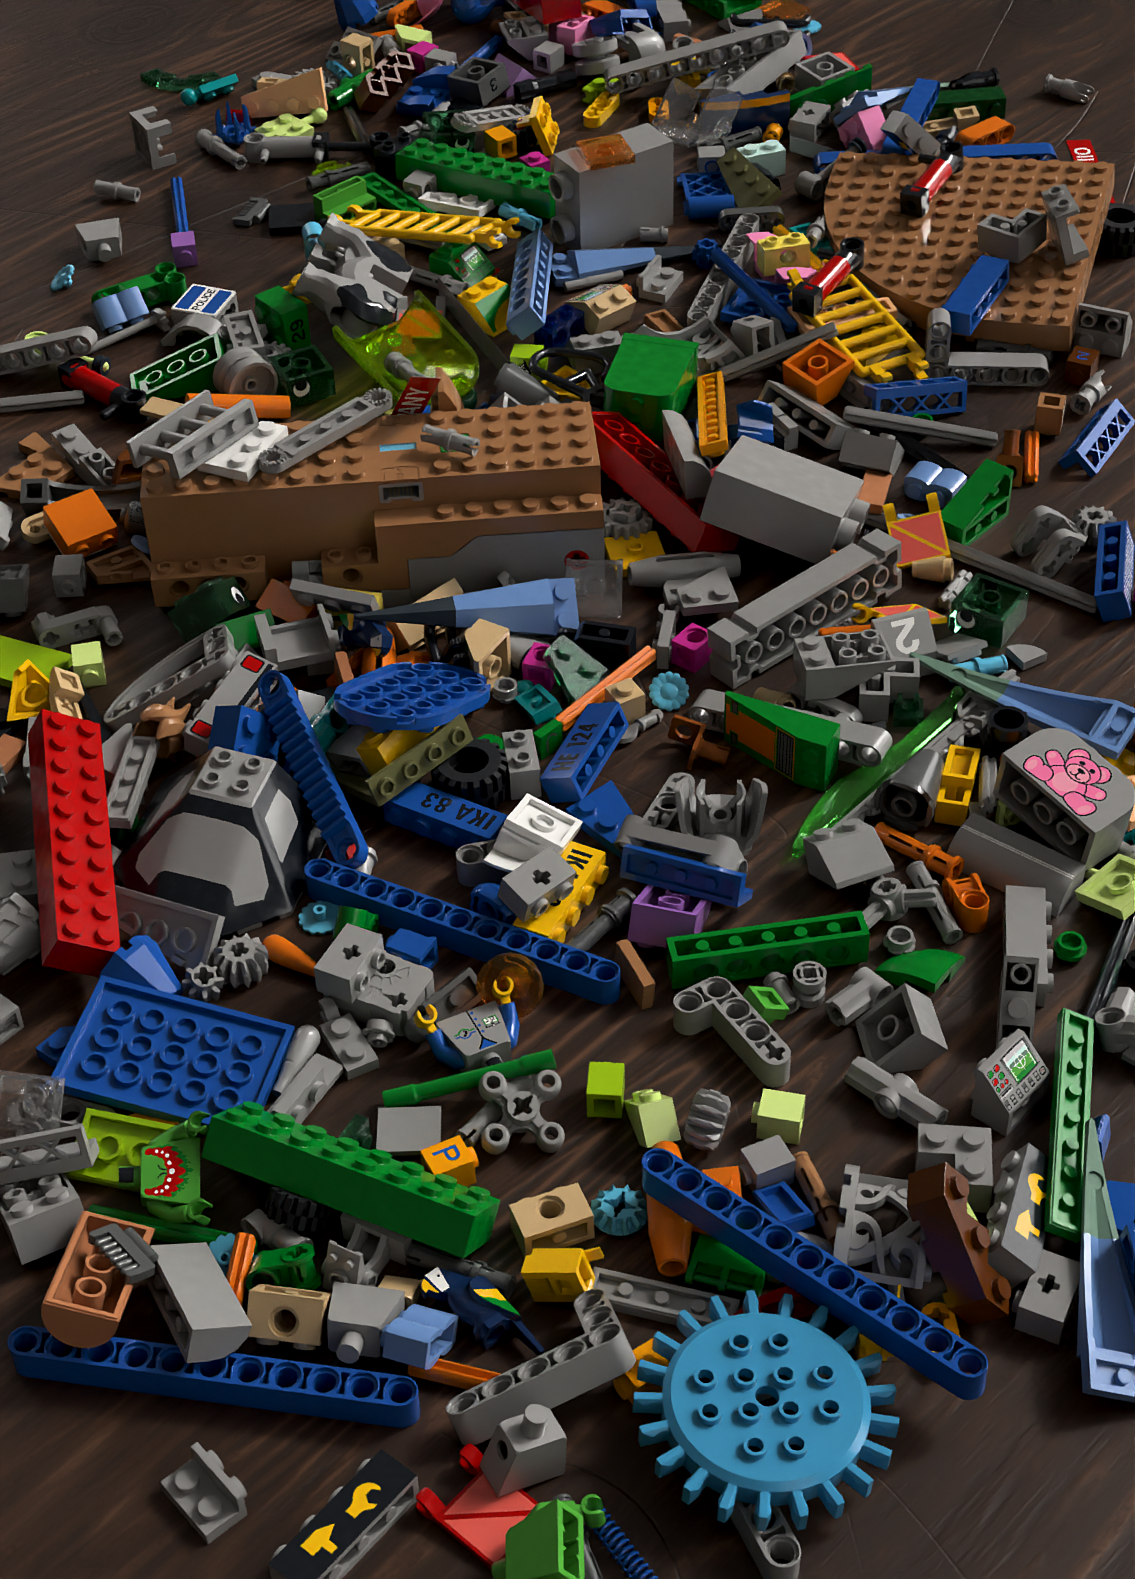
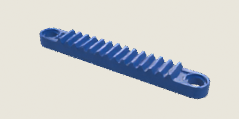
[258,670,368,869]

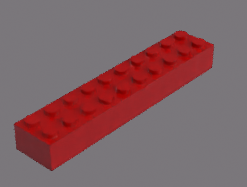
[28,709,120,977]

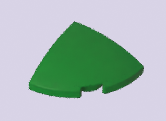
[875,949,966,993]

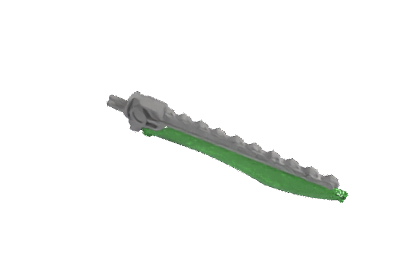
[792,669,1020,858]

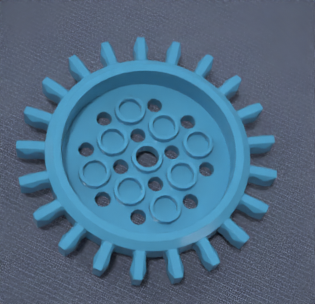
[633,1290,899,1531]

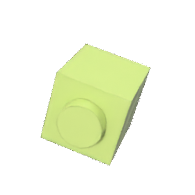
[71,641,107,688]
[751,1088,806,1145]

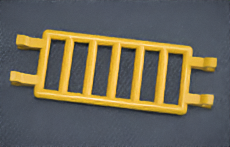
[327,204,521,249]
[787,259,929,383]

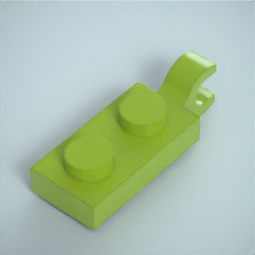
[582,73,618,104]

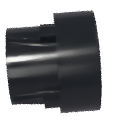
[978,706,1031,768]

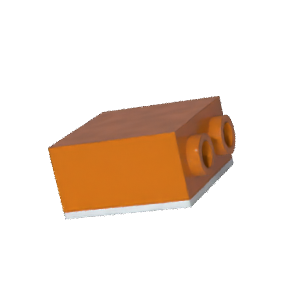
[43,488,118,558]

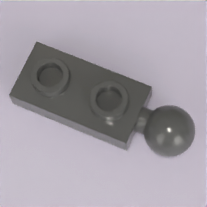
[404,967,489,1043]

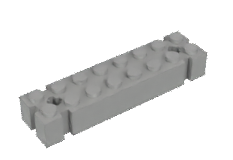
[707,528,902,689]

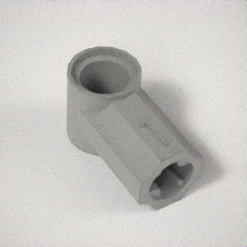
[825,967,894,1027]

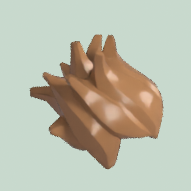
[132,697,191,763]

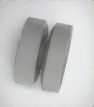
[572,36,620,76]
[212,347,278,395]

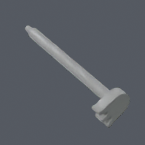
[86,308,171,356]

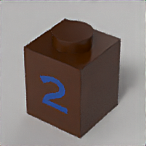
[1064,345,1100,386]

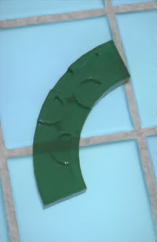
[140,68,223,92]

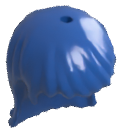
[450,0,504,24]

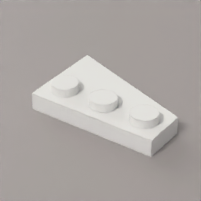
[418,191,496,217]
[197,421,288,482]

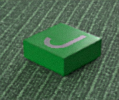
[533,719,563,761]

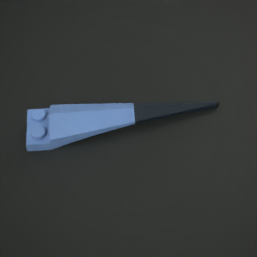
[550,244,724,287]
[354,578,579,638]

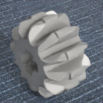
[1071,505,1117,548]
[212,933,269,989]
[683,1088,731,1151]

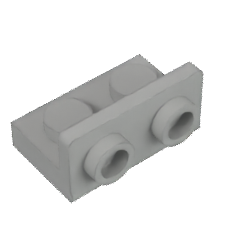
[636,255,683,303]
[220,310,265,354]
[160,1442,248,1544]

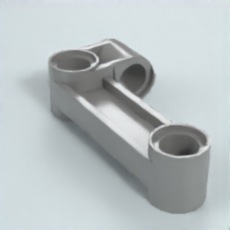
[614,814,748,876]

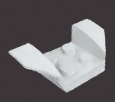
[483,793,583,873]

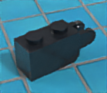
[552,620,636,670]

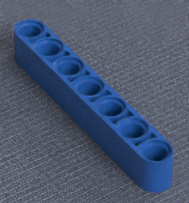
[881,78,940,155]

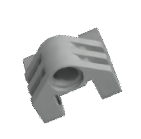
[1010,505,1088,578]

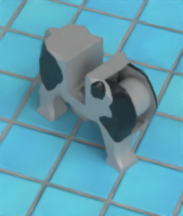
[291,212,413,346]

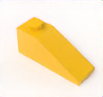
[356,726,439,776]

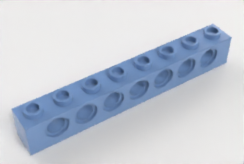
[506,227,553,341]

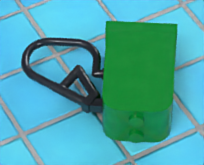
[528,333,699,441]

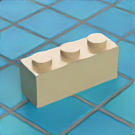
[385,578,465,653]

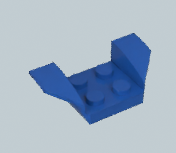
[589,9,663,37]
[396,66,456,117]
[687,399,774,446]

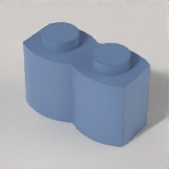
[91,286,149,334]
[903,461,967,509]
[380,1304,458,1370]

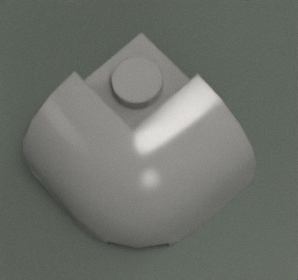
[616,22,666,62]

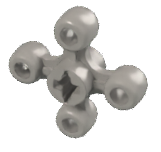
[478,1070,565,1155]

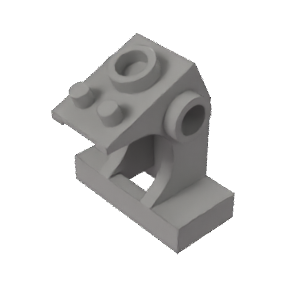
[321,1212,412,1292]

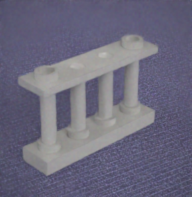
[126,390,259,479]

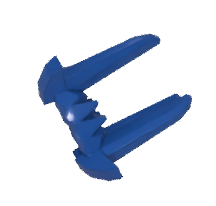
[212,101,256,146]

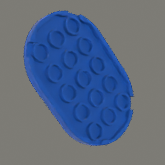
[334,662,491,733]

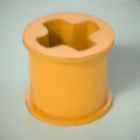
[763,123,783,142]

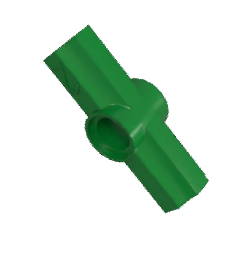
[326,68,373,111]

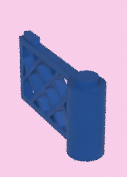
[676,171,735,220]

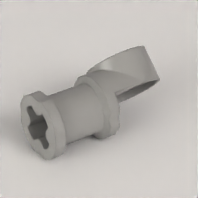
[241,1209,314,1250]

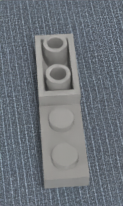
[51,423,129,486]

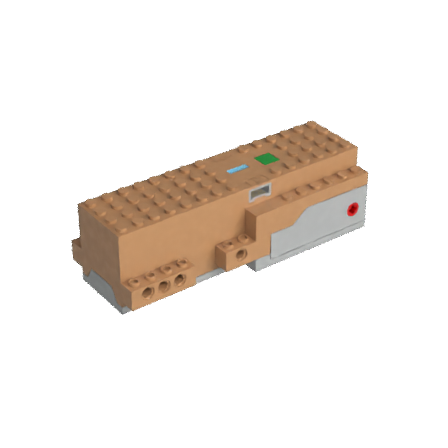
[140,401,605,608]

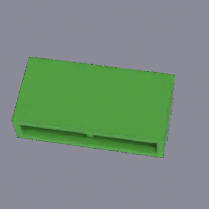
[313,175,377,222]

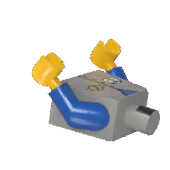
[414,976,520,1073]

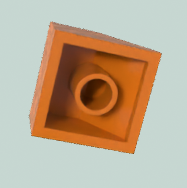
[782,338,854,406]

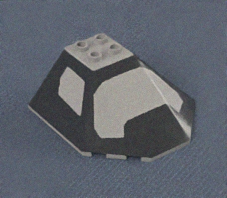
[113,746,327,942]

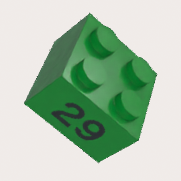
[254,285,312,355]

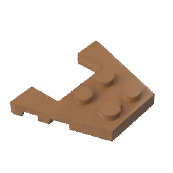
[0,432,75,499]

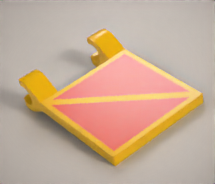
[883,492,951,569]
[851,603,948,625]

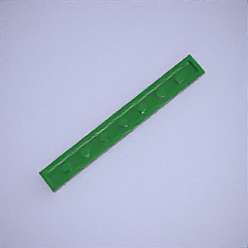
[1044,1008,1094,1244]

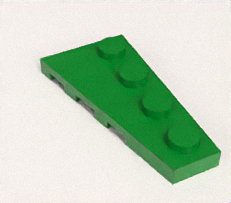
[789,63,873,119]

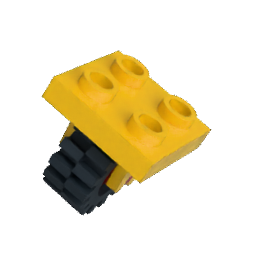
[507,96,560,157]

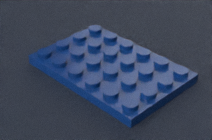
[49,975,295,1126]

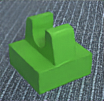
[742,986,790,1026]

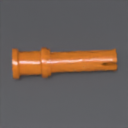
[874,821,964,880]

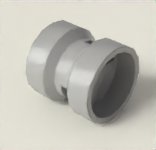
[792,961,827,1008]

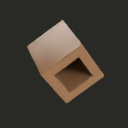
[1034,392,1067,436]

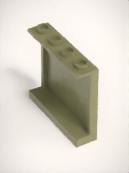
[325,714,474,807]

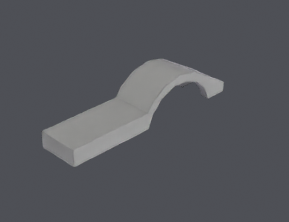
[161,313,268,346]

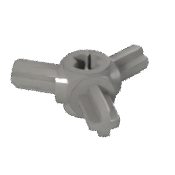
[862,875,938,930]

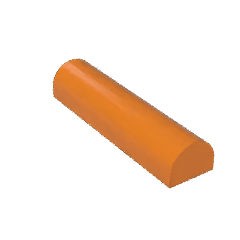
[185,393,291,419]

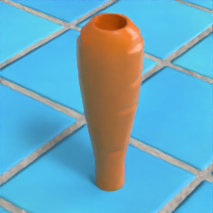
[262,934,317,977]

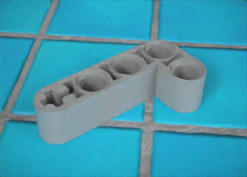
[673,976,791,1087]

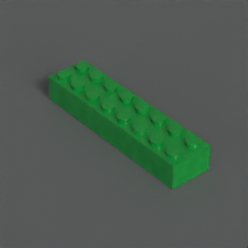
[395,138,555,219]
[201,1101,501,1258]

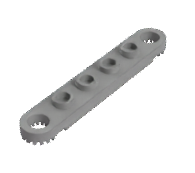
[450,104,531,133]
[258,388,393,474]

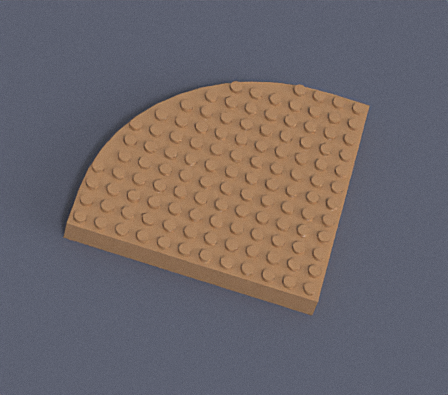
[824,151,1115,352]

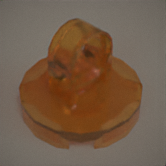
[476,952,544,1018]

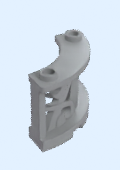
[633,316,746,383]
[833,1164,932,1290]

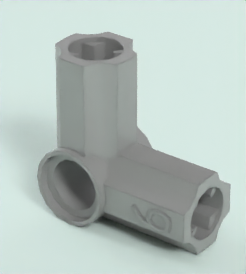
[1095,987,1135,1053]

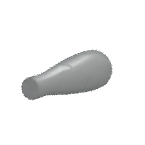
[271,1025,321,1098]

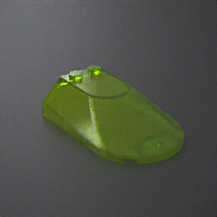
[332,290,479,407]

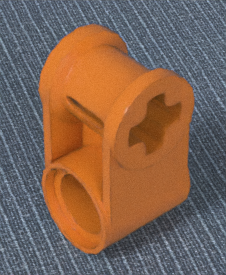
[942,873,990,933]

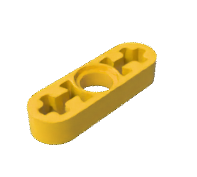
[583,91,620,128]

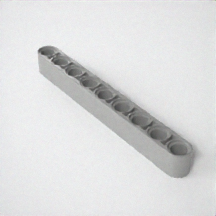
[603,20,790,94]
[687,213,759,327]

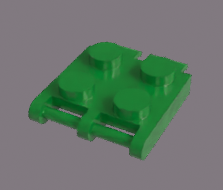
[685,1233,767,1298]

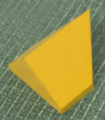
[6,659,51,722]

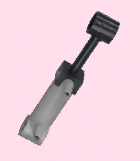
[243,131,391,164]

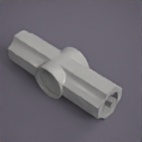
[844,1056,948,1129]

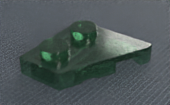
[543,634,608,705]

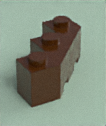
[354,50,415,113]
[907,1162,1011,1326]

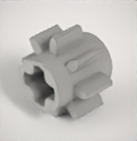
[181,962,224,1002]

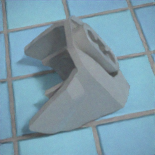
[674,777,768,857]

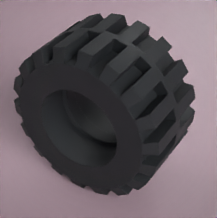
[1097,203,1135,258]
[431,737,509,809]

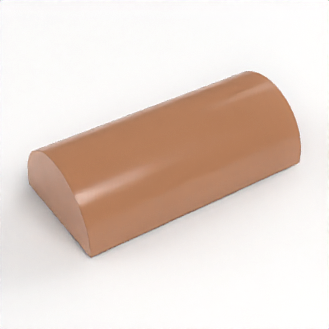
[41,1211,155,1348]

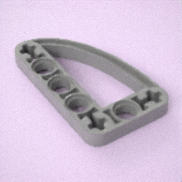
[103,624,236,733]

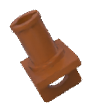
[996,429,1024,487]
[668,714,730,771]

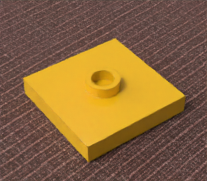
[604,531,665,578]

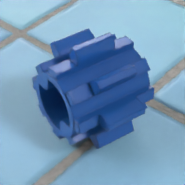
[692,238,721,270]

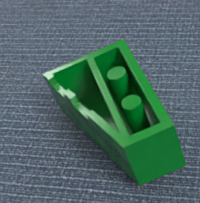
[941,458,1014,546]

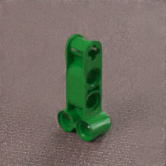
[91,262,187,307]

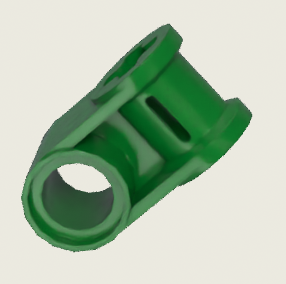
[333,905,380,938]
[246,1243,322,1291]

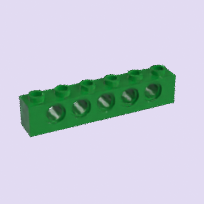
[666,911,870,989]

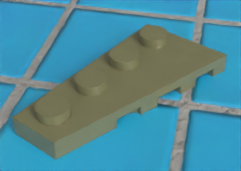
[716,147,782,208]

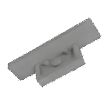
[267,1053,343,1124]

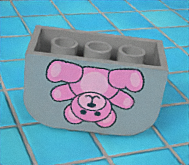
[993,728,1135,872]

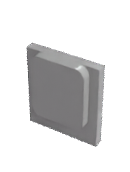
[936,633,988,664]
[376,1106,442,1156]

